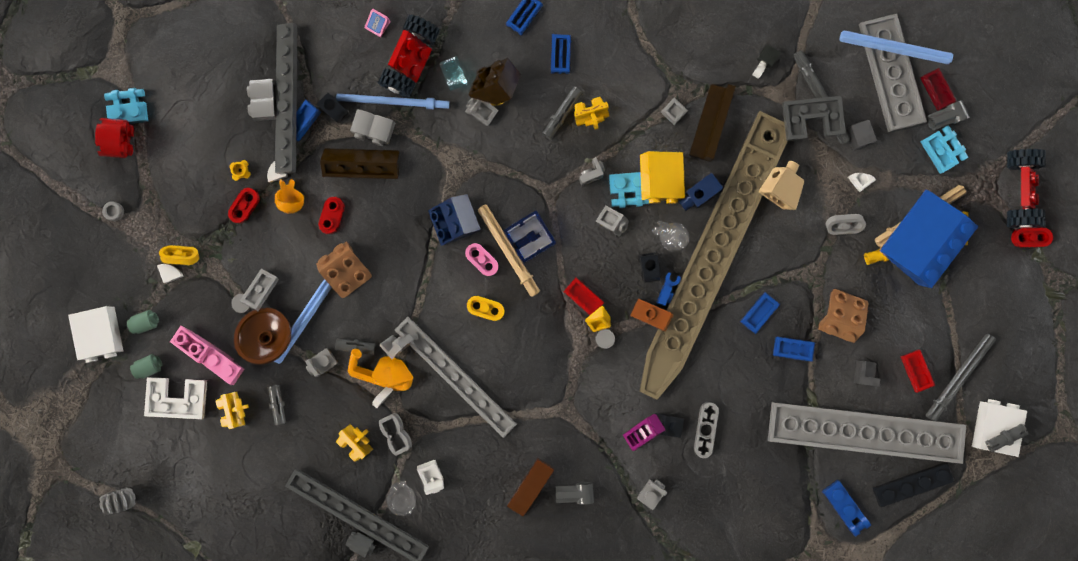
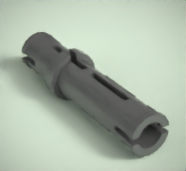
[542,86,583,140]

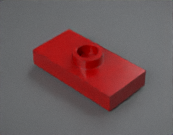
[563,278,604,315]
[900,349,935,393]

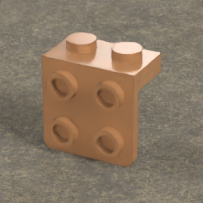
[316,241,372,298]
[818,289,869,343]

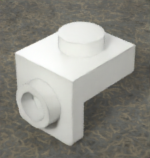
[417,460,444,495]

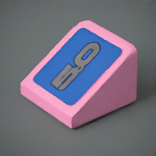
[364,9,390,38]

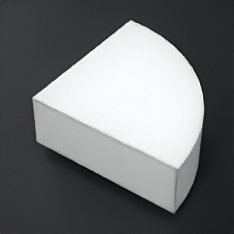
[267,161,288,183]
[848,173,876,192]
[157,264,184,283]
[372,387,393,408]

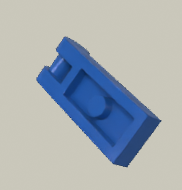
[822,480,871,537]

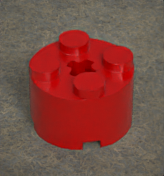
[95,118,134,158]

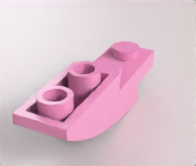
[170,326,244,385]

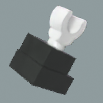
[752,44,781,79]

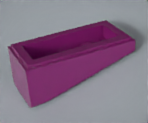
[623,414,665,451]

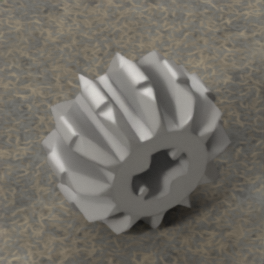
[99,488,136,515]

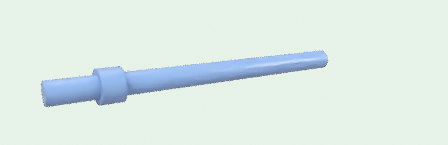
[336,93,450,110]

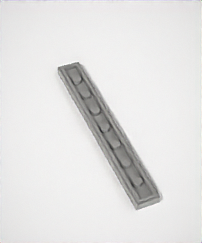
[395,316,517,438]

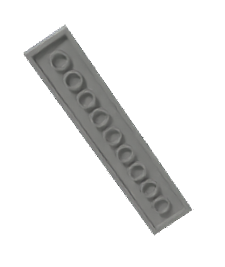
[768,402,966,464]

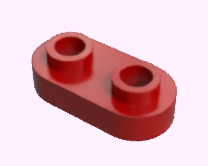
[228,188,260,224]
[318,197,345,234]
[1011,228,1053,248]

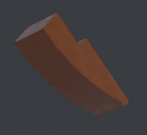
[507,458,554,516]

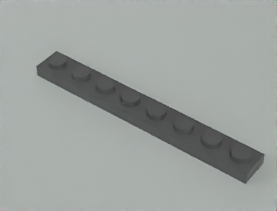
[275,23,297,174]
[285,469,429,561]

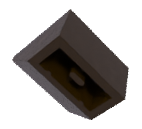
[468,58,521,105]

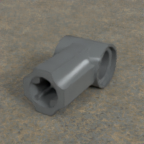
[927,100,970,131]
[556,482,594,504]

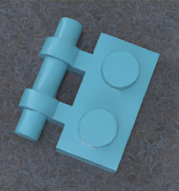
[104,88,148,124]
[920,125,968,174]
[609,172,649,208]

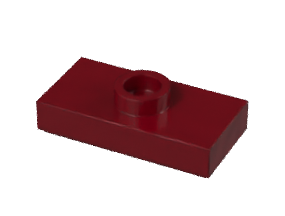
[920,68,957,111]

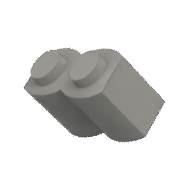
[247,79,276,121]
[350,109,396,146]
[379,413,412,456]

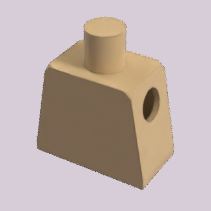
[759,161,804,210]

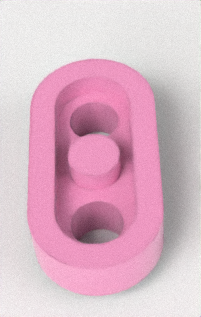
[465,243,499,276]

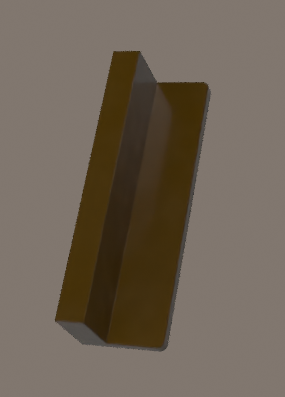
[689,84,736,162]
[320,148,400,179]

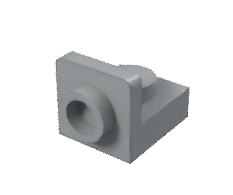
[465,98,499,126]
[579,157,605,186]
[596,205,629,237]
[380,334,414,359]
[305,348,339,377]
[637,479,667,510]

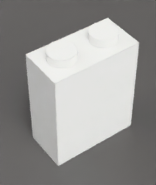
[68,306,123,363]
[972,399,1027,457]

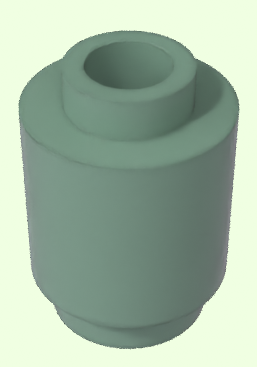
[127,310,159,334]
[130,354,162,379]

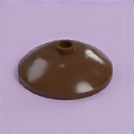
[234,308,291,365]

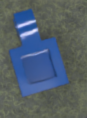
[656,273,681,306]

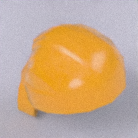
[275,179,304,214]

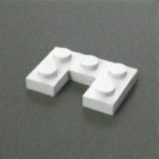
[144,377,207,419]

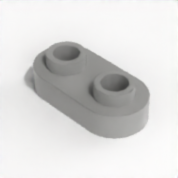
[825,214,866,235]

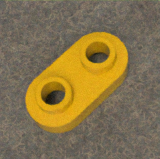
[159,245,199,265]
[467,296,505,321]

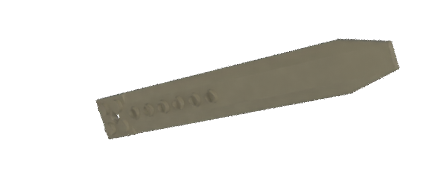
[640,111,788,400]

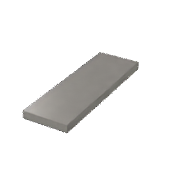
[859,14,927,132]

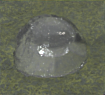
[652,221,690,251]
[386,480,416,516]

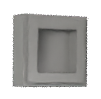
[661,97,688,125]

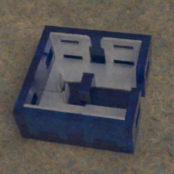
[503,211,556,264]

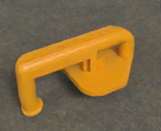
[348,349,413,391]

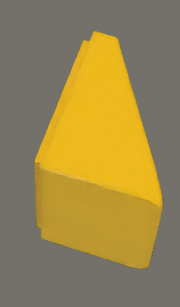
[585,306,611,332]

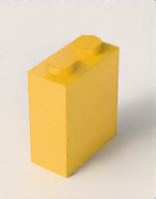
[640,151,685,204]

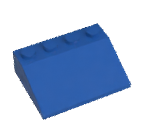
[879,190,978,288]

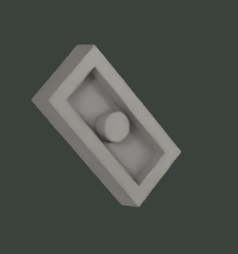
[240,269,279,311]

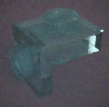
[439,56,468,91]

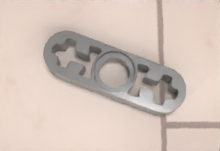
[694,402,719,458]

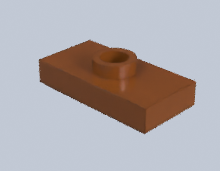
[630,298,674,332]

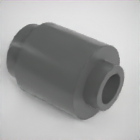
[345,531,376,558]

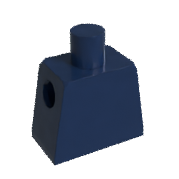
[679,173,723,211]

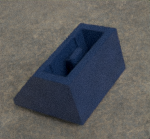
[428,194,481,246]

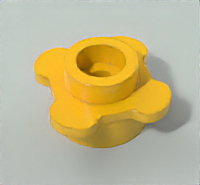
[230,160,251,181]

